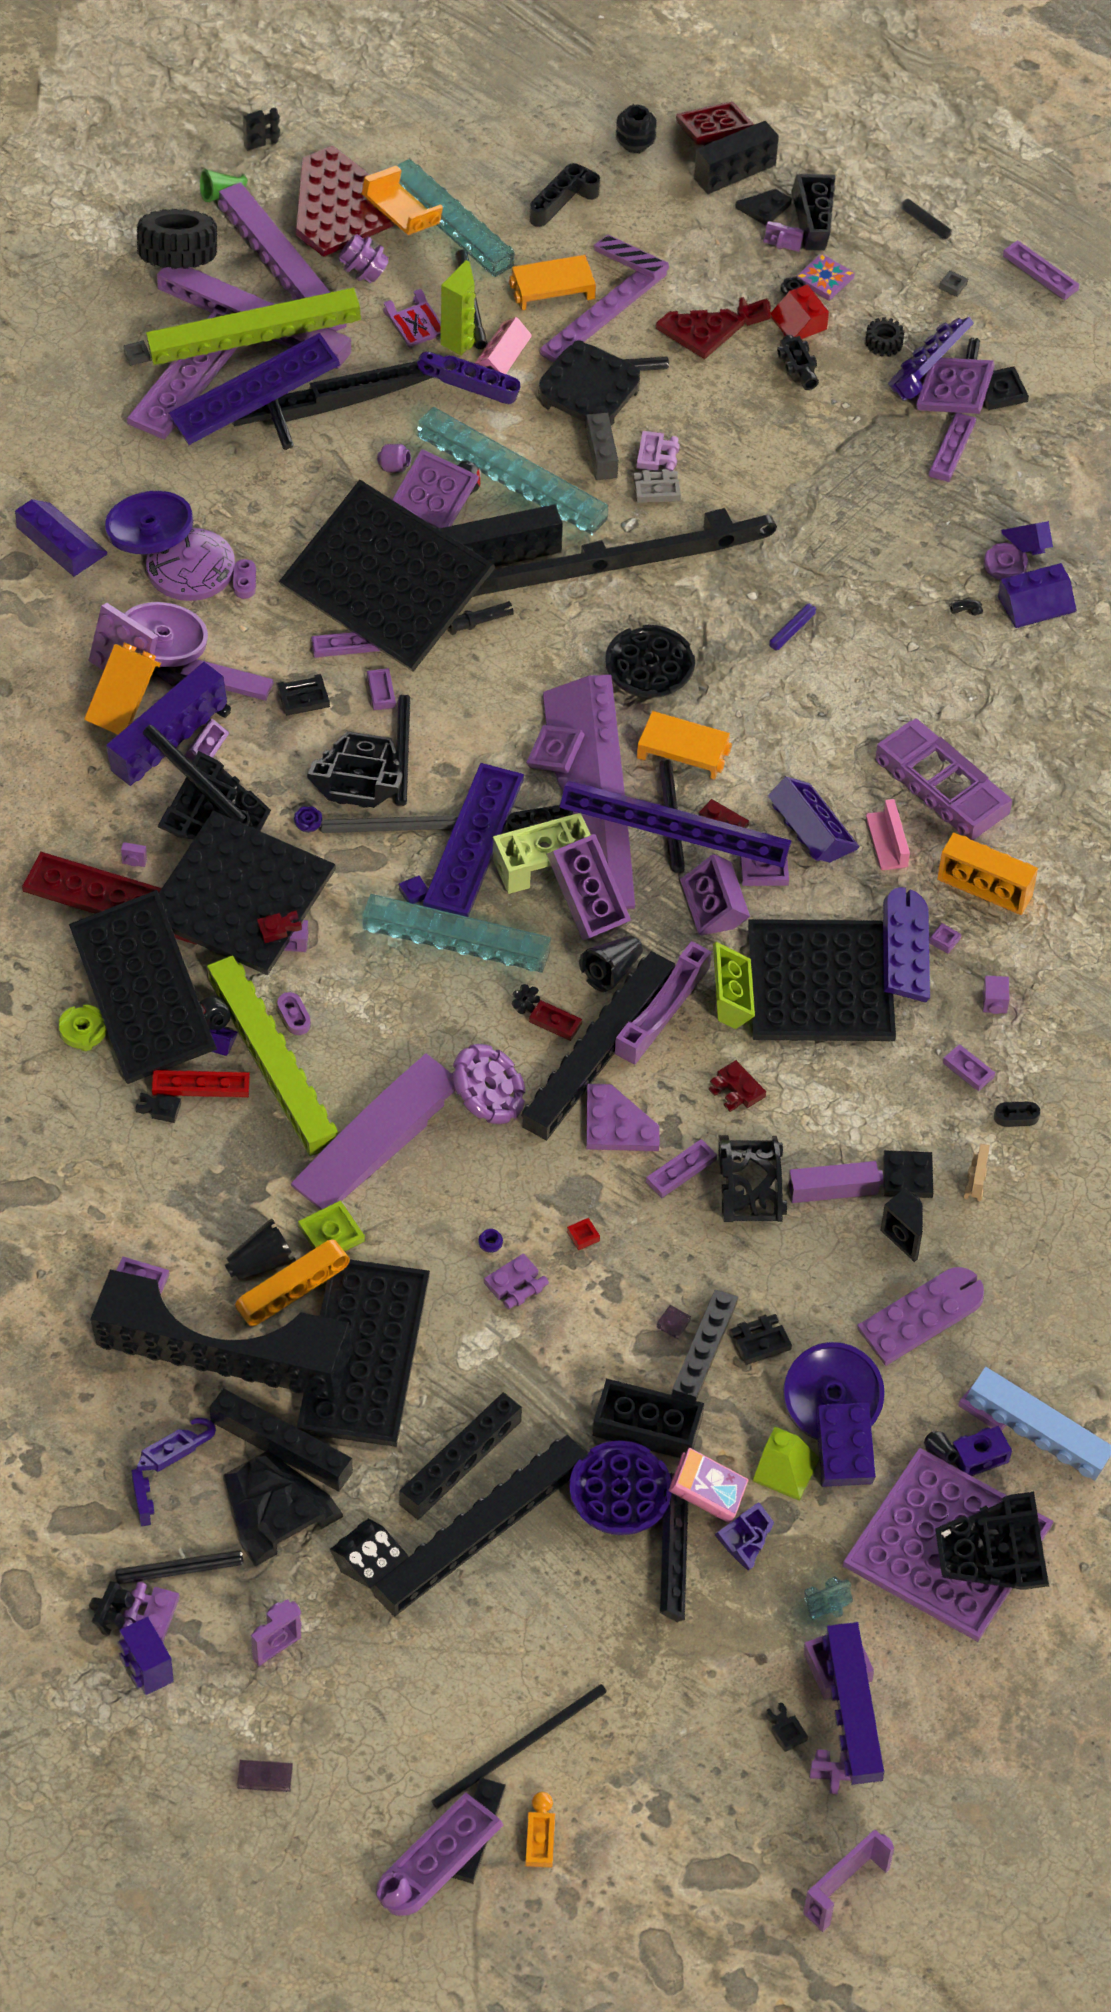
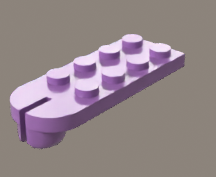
[857,1267,984,1366]
[376,1792,503,1916]

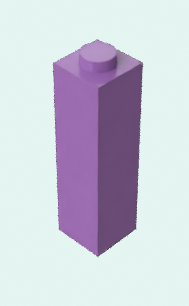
[788,1161,883,1203]

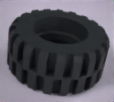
[137,209,217,269]

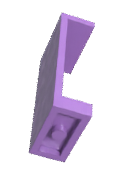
[803,1829,894,1932]

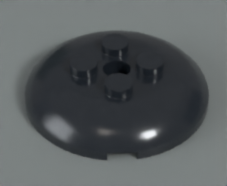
[605,625,695,698]

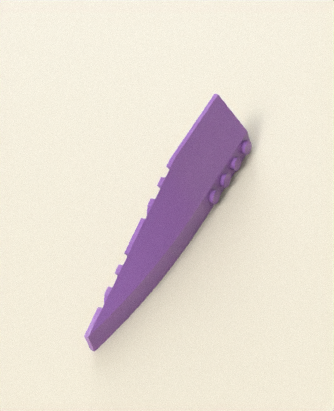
[543,675,635,909]

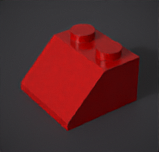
[771,284,829,339]

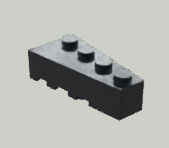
[791,174,836,251]

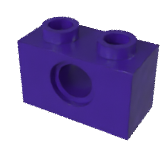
[952,1426,1012,1476]

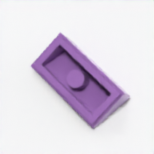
[184,719,229,760]

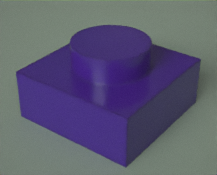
[399,875,428,906]

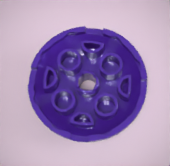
[569,1441,672,1535]

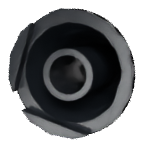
[579,935,643,992]
[225,1219,296,1280]

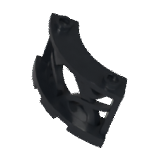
[718,1135,787,1222]

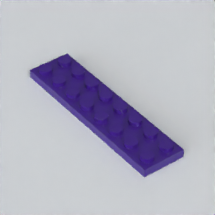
[169,333,340,445]
[423,763,524,920]

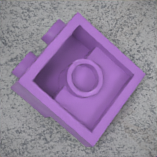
[251,1599,302,1666]

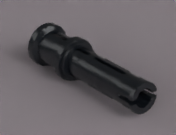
[448,601,514,635]

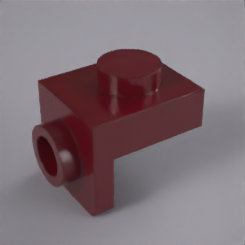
[737,297,771,326]

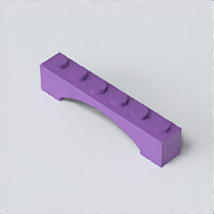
[615,941,711,1065]

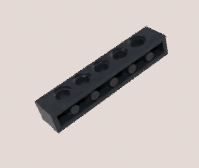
[399,1392,522,1520]

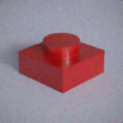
[567,1217,600,1251]

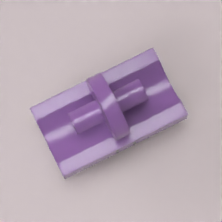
[763,221,804,252]

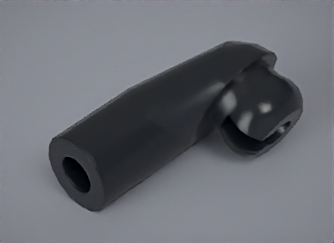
[949,599,983,616]

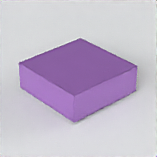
[929,923,961,954]

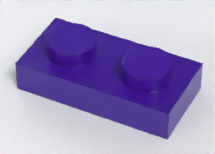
[131,1469,155,1527]

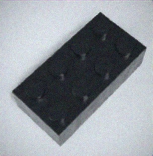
[694,120,779,195]
[592,1378,704,1458]

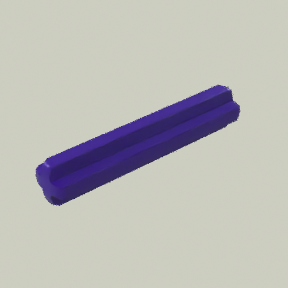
[769,603,816,650]

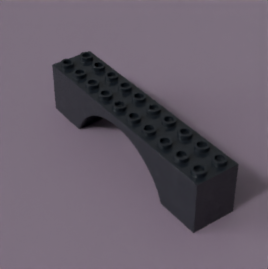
[90,1269,353,1400]

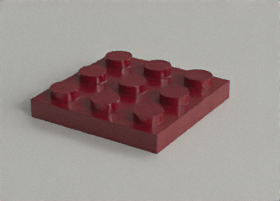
[676,101,754,145]

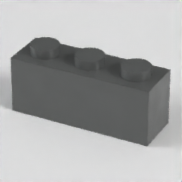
[586,413,619,480]

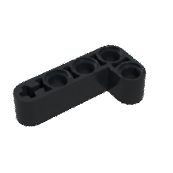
[530,163,600,227]

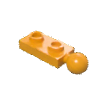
[525,1792,555,1868]

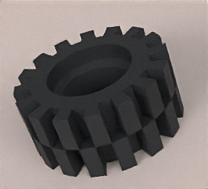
[865,317,905,357]

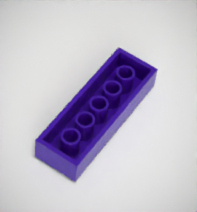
[106,662,227,786]

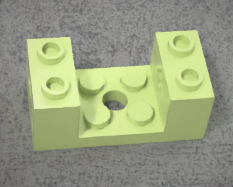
[493,813,591,894]

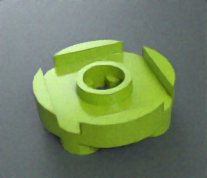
[59,1005,107,1051]

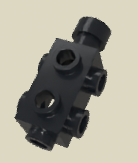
[777,335,819,390]

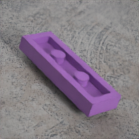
[646,1139,717,1198]

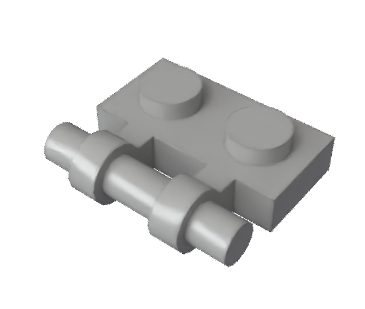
[634,469,681,503]

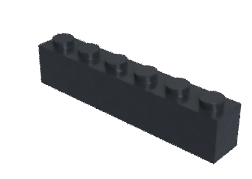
[209,1388,353,1492]

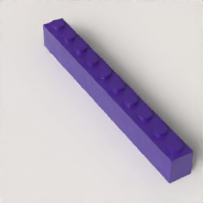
[559,781,792,868]

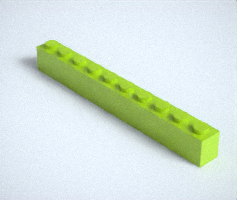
[146,287,361,365]
[207,955,338,1157]

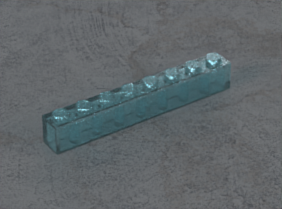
[397,158,515,278]
[362,894,551,973]

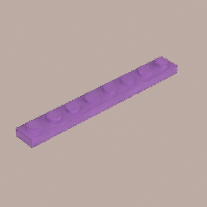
[540,271,667,363]

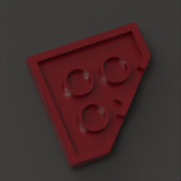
[656,309,745,360]

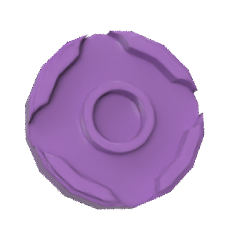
[984,543,1028,580]

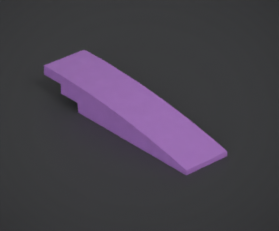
[291,1053,456,1210]

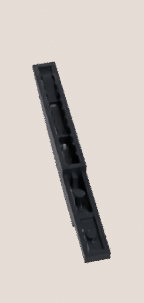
[232,361,434,427]

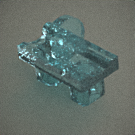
[804,1576,853,1620]

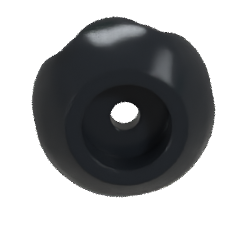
[781,276,805,297]

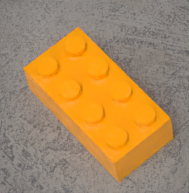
[937,832,1038,915]

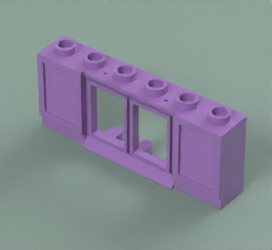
[875,718,1012,840]

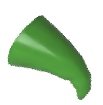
[200,169,248,203]

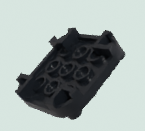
[538,340,640,428]

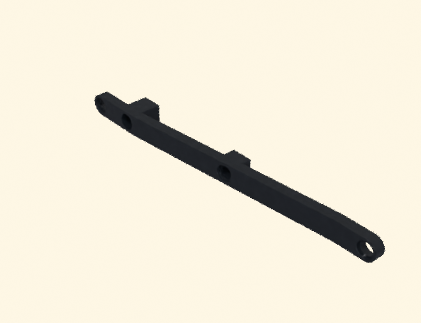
[473,508,777,597]

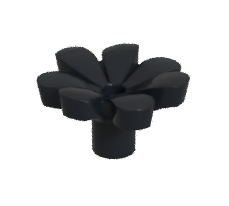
[512,984,540,1014]

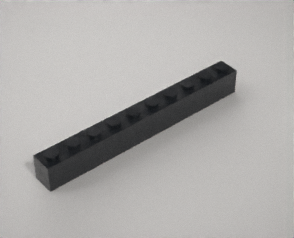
[521,951,675,1141]
[374,1434,588,1617]

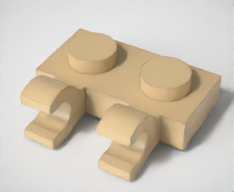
[964,1143,990,1202]

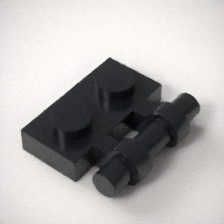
[243,108,281,151]
[729,1314,792,1365]

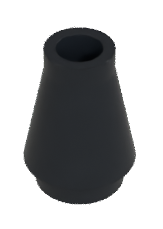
[924,1431,959,1464]

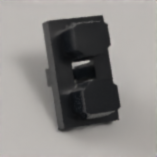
[88,1581,135,1636]

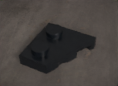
[735,189,792,226]

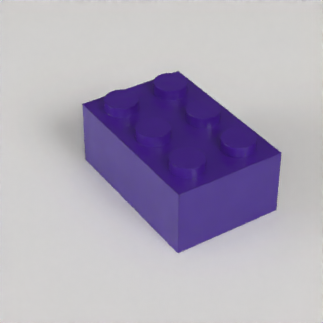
[816,1403,876,1487]

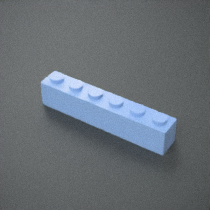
[966,1366,1111,1481]

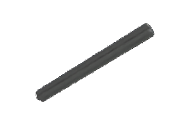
[321,815,458,833]

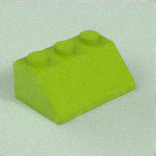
[713,942,755,1029]

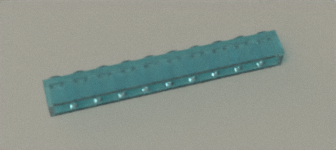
[418,407,608,535]

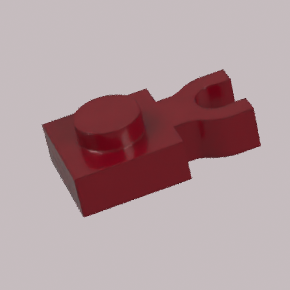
[257,911,302,943]

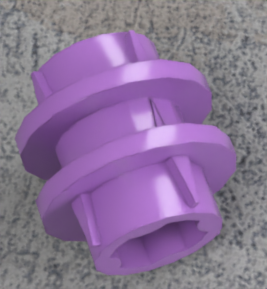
[339,234,389,284]

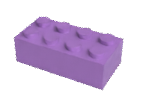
[547,834,631,940]

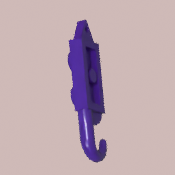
[137,1418,216,1472]

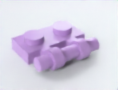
[637,431,680,471]

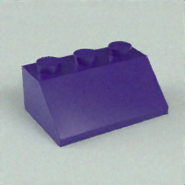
[998,563,1076,629]

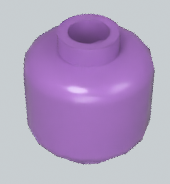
[377,444,411,472]

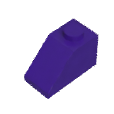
[1001,521,1053,555]

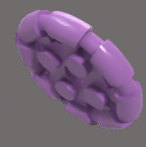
[452,1044,526,1124]

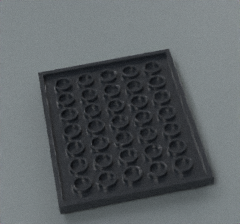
[279,480,495,672]

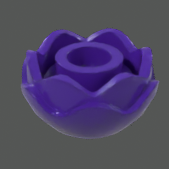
[294,806,322,833]

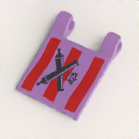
[383,289,441,348]

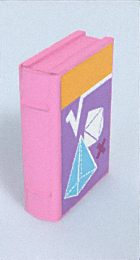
[669,1448,749,1523]

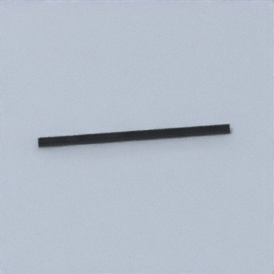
[432,1684,607,1809]

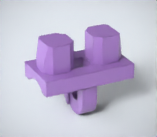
[810,1749,850,1794]

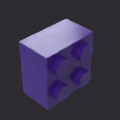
[118,1616,174,1696]

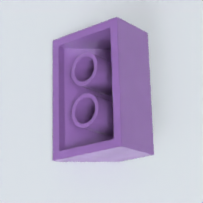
[680,854,750,935]

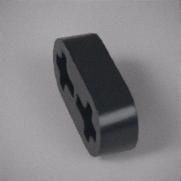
[994,1101,1040,1127]

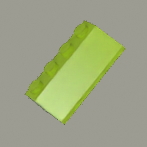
[441,260,476,356]

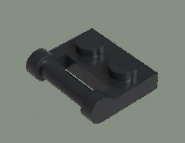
[276,674,330,716]

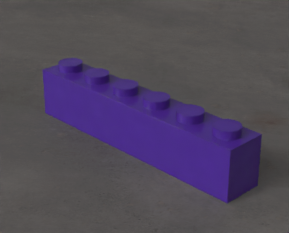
[822,1622,884,1785]

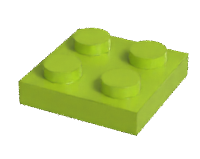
[298,1200,365,1251]

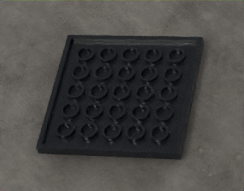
[159,811,336,975]
[748,919,896,1041]

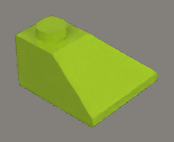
[753,1427,819,1501]

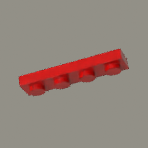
[152,1070,250,1098]

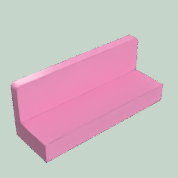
[475,317,532,374]
[866,799,910,870]

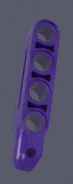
[417,352,521,404]

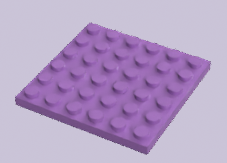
[843,1448,1053,1642]

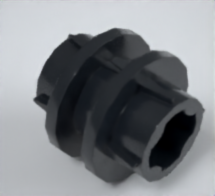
[616,104,657,154]

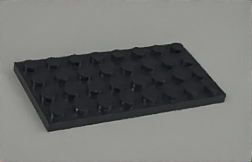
[69,890,217,1084]
[296,1259,430,1447]

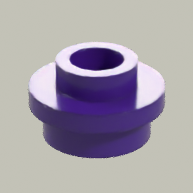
[478,1229,503,1253]

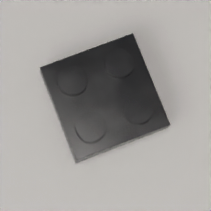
[984,366,1029,410]
[883,1150,934,1198]

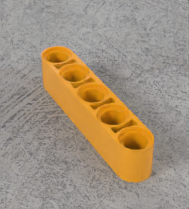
[235,1239,350,1326]

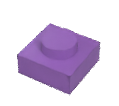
[121,842,147,867]

